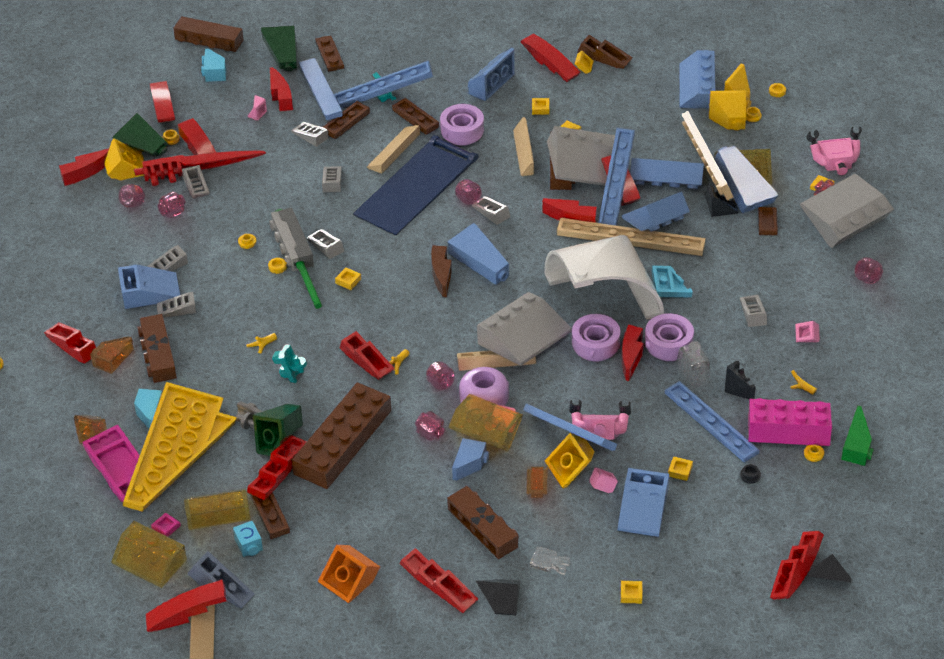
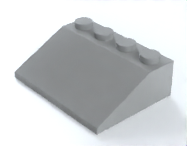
[547,126,615,186]
[800,174,894,248]
[477,292,572,366]

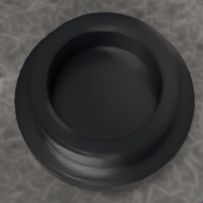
[740,464,761,483]

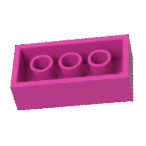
[748,398,832,446]

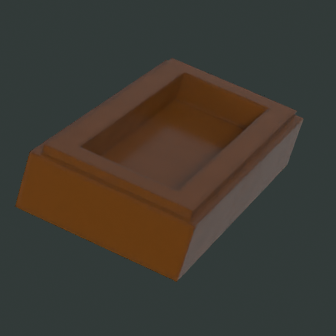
[758,207,778,236]

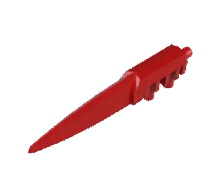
[134,151,266,186]

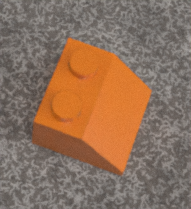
[318,545,380,603]

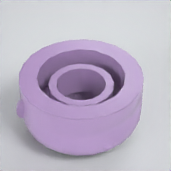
[440,104,484,146]
[572,314,621,362]
[645,314,694,361]
[459,367,509,414]

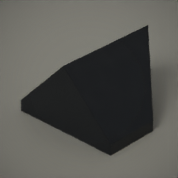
[704,185,739,217]
[725,361,756,400]
[808,554,851,583]
[476,579,520,616]

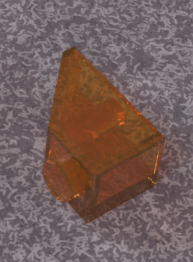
[90,336,134,374]
[74,414,107,444]
[527,466,548,498]

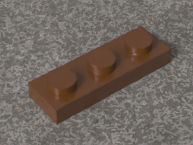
[315,35,344,72]
[392,98,439,135]
[323,101,370,139]
[250,492,290,539]

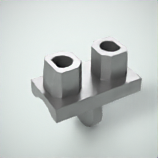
[236,401,266,429]

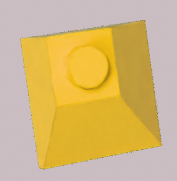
[724,63,751,109]
[709,90,746,130]
[105,139,144,181]
[545,432,594,488]

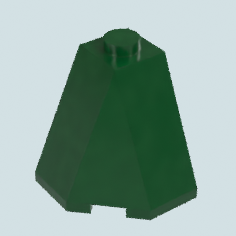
[261,26,297,71]
[112,113,169,157]
[253,404,303,456]

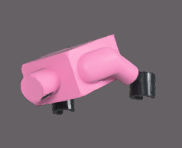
[806,126,862,175]
[569,400,631,440]

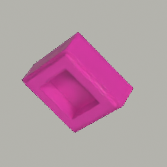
[151,513,181,538]

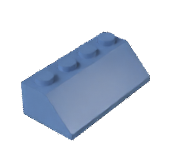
[679,50,715,109]
[630,158,704,189]

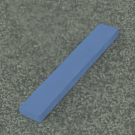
[299,58,343,120]
[334,61,433,109]
[598,128,635,226]
[665,381,759,463]
[523,404,617,451]

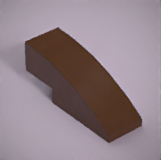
[577,35,633,69]
[431,245,452,298]

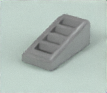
[291,122,328,147]
[182,165,210,199]
[322,166,342,192]
[472,196,510,225]
[307,229,344,259]
[147,245,188,272]
[157,292,196,318]
[740,295,767,327]

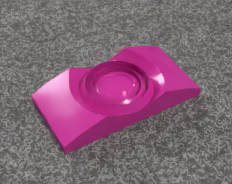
[82,424,140,503]

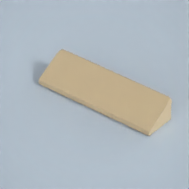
[513,117,534,176]
[367,125,420,174]
[457,350,536,371]
[190,604,215,659]

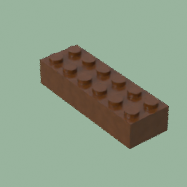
[292,382,392,489]

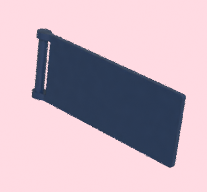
[353,135,479,235]

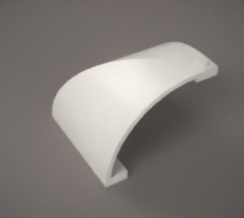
[544,235,664,320]

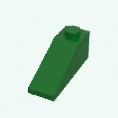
[841,406,874,466]

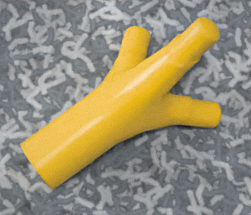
[246,333,277,354]
[389,349,410,375]
[790,370,817,395]

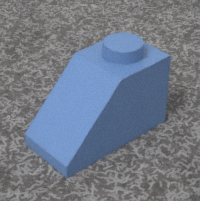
[452,438,489,481]

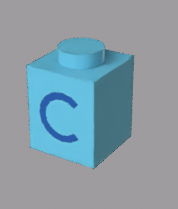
[233,521,263,557]

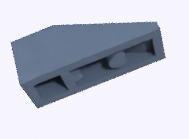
[188,551,255,609]

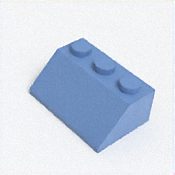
[468,48,515,101]
[622,191,690,232]

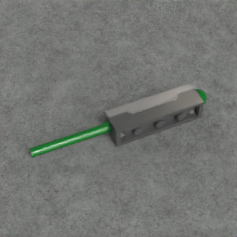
[269,208,322,309]

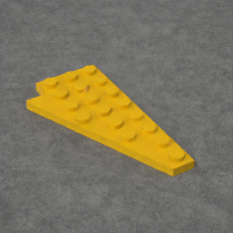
[123,382,237,512]

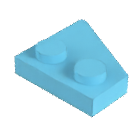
[651,266,693,298]

